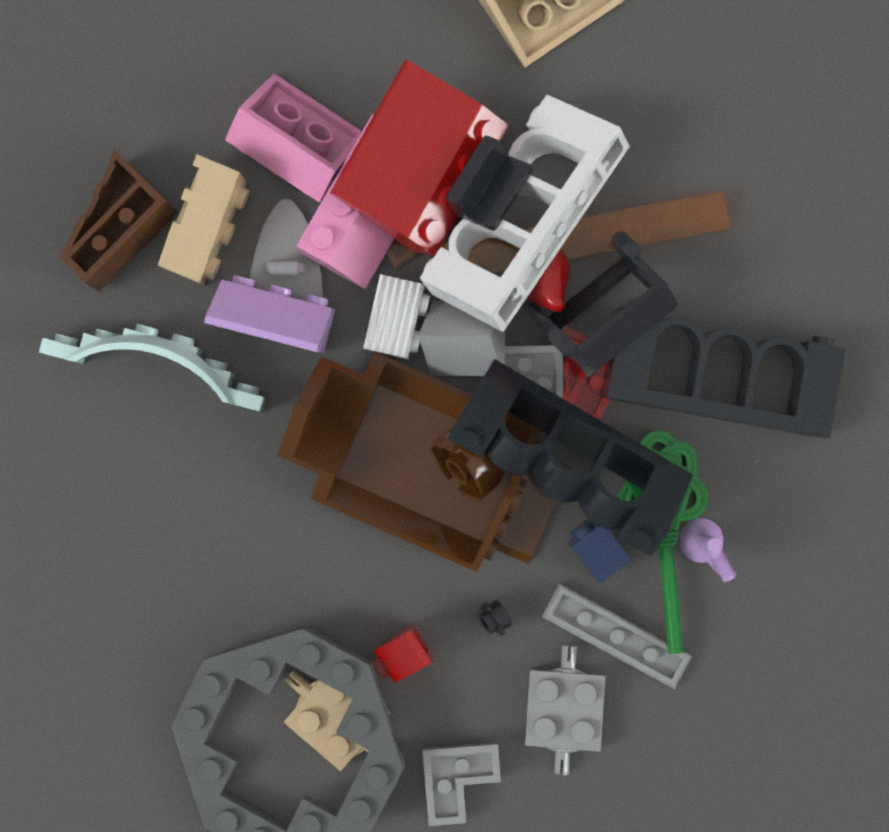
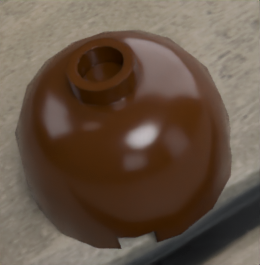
[431,428,505,502]

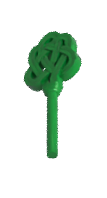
[617,430,709,654]

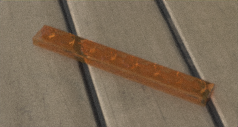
[429,191,730,274]

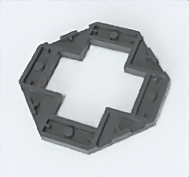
[171,627,406,832]

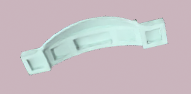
[39,324,267,412]

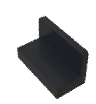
[446,135,533,231]

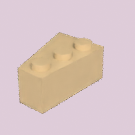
[158,154,250,286]

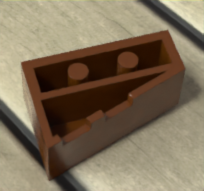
[60,150,178,292]

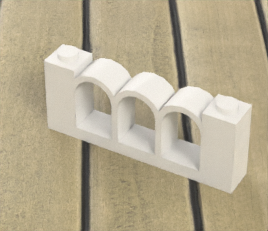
[420,95,630,332]

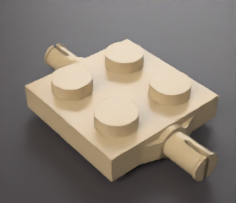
[284,669,391,771]

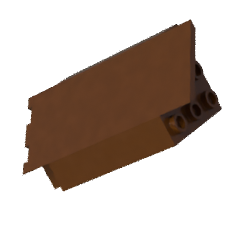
[277,352,571,572]

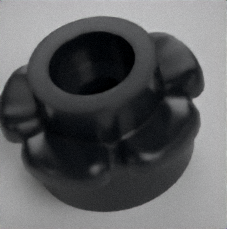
[478,600,512,636]

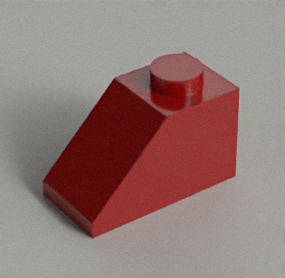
[372,623,433,683]

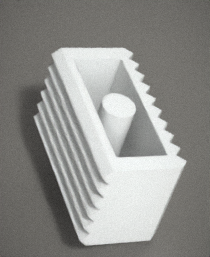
[363,274,430,360]

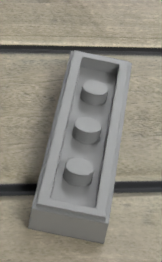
[541,583,692,689]

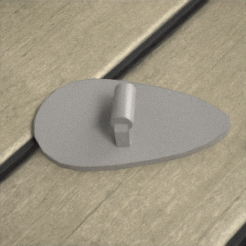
[250,199,323,301]

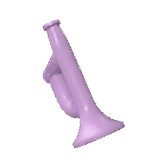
[678,518,737,582]

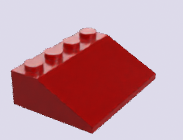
[330,60,509,256]

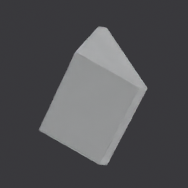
[418,301,506,376]

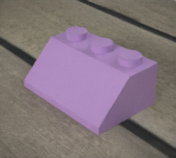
[204,275,336,353]

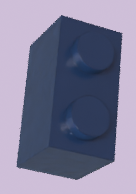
[567,519,631,583]

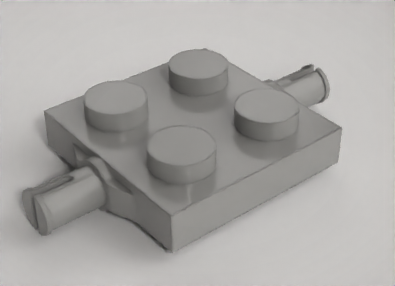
[525,645,606,775]

